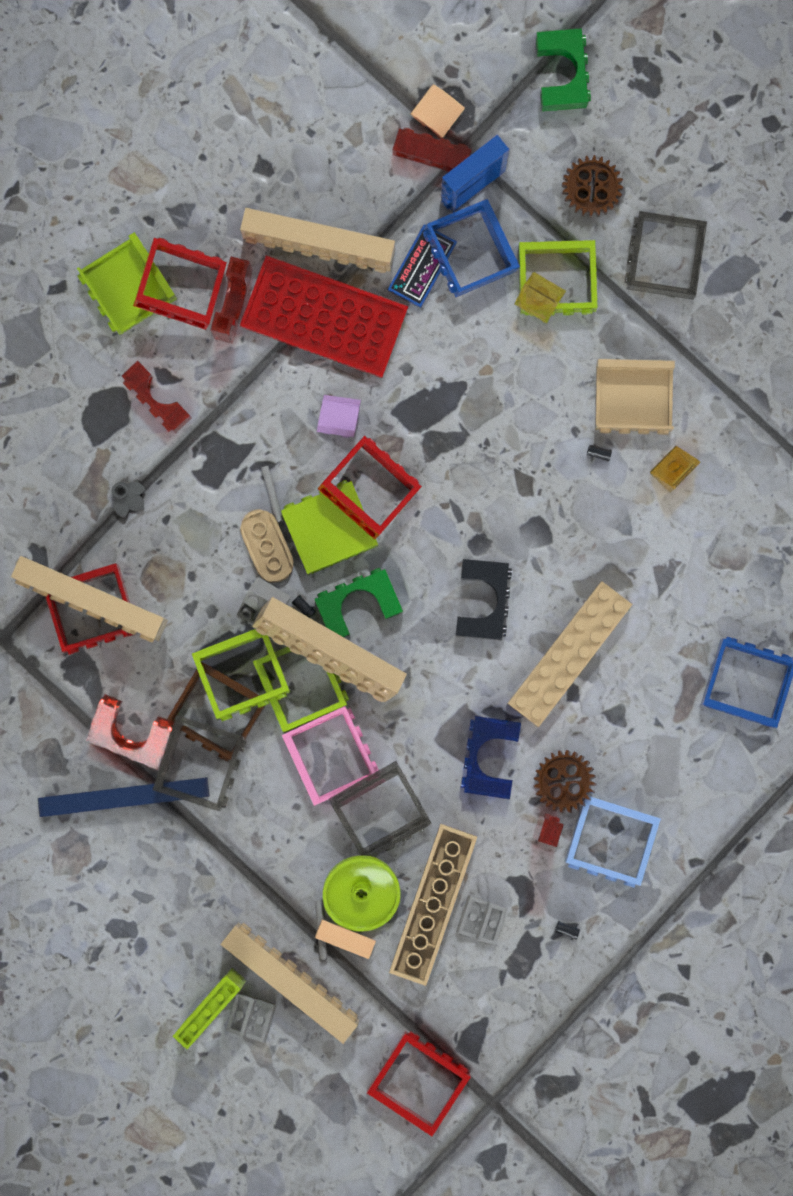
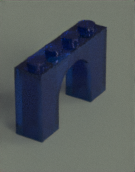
[460,716,521,799]

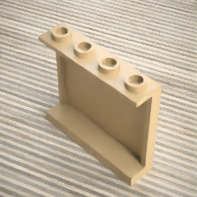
[595,359,675,435]

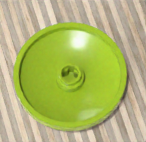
[323,855,400,932]

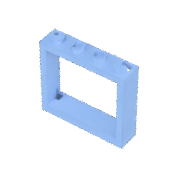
[565,796,661,888]

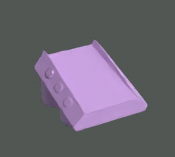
[317,395,361,438]

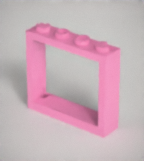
[282,706,379,806]

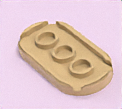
[240,509,294,583]

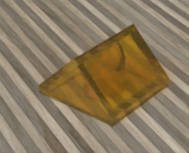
[514,272,566,324]
[650,446,701,493]

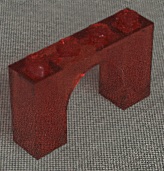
[210,256,253,344]
[86,694,176,770]

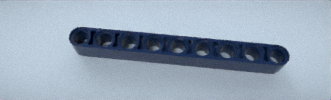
[37,777,210,817]

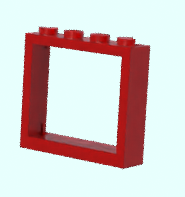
[133,238,227,330]
[317,435,422,540]
[45,563,133,655]
[367,1031,471,1137]

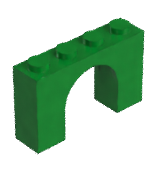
[535,28,591,112]
[314,568,403,637]

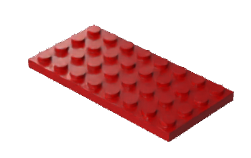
[240,255,408,378]

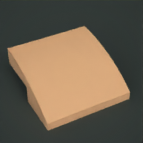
[410,84,465,138]

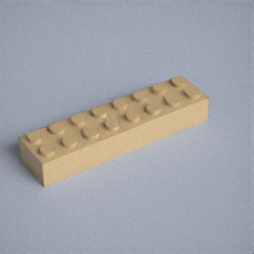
[240,208,395,273]
[11,556,168,643]
[507,581,633,727]
[252,597,407,702]
[389,823,477,986]
[220,922,359,1044]

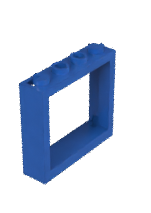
[440,134,510,213]
[423,199,520,297]
[700,637,793,728]

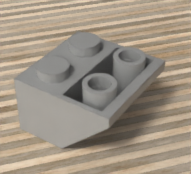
[237,577,291,624]

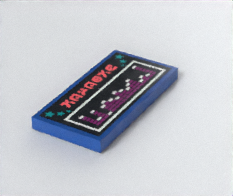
[388,224,457,308]

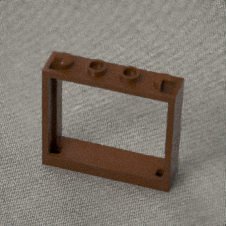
[166,661,265,762]

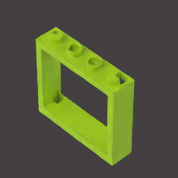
[518,240,598,317]
[192,629,290,722]
[253,647,349,733]
[172,968,247,1050]

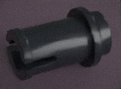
[587,444,612,462]
[292,595,316,618]
[554,921,580,940]

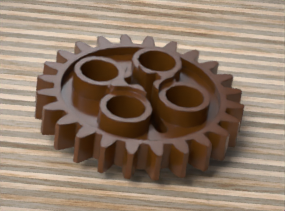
[561,155,623,218]
[534,750,597,813]

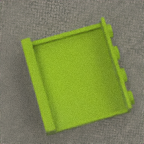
[77,232,177,335]
[281,480,378,576]

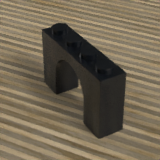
[456,559,512,641]

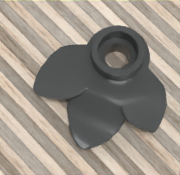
[111,482,145,518]

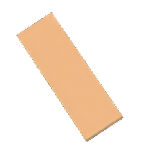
[315,919,376,959]

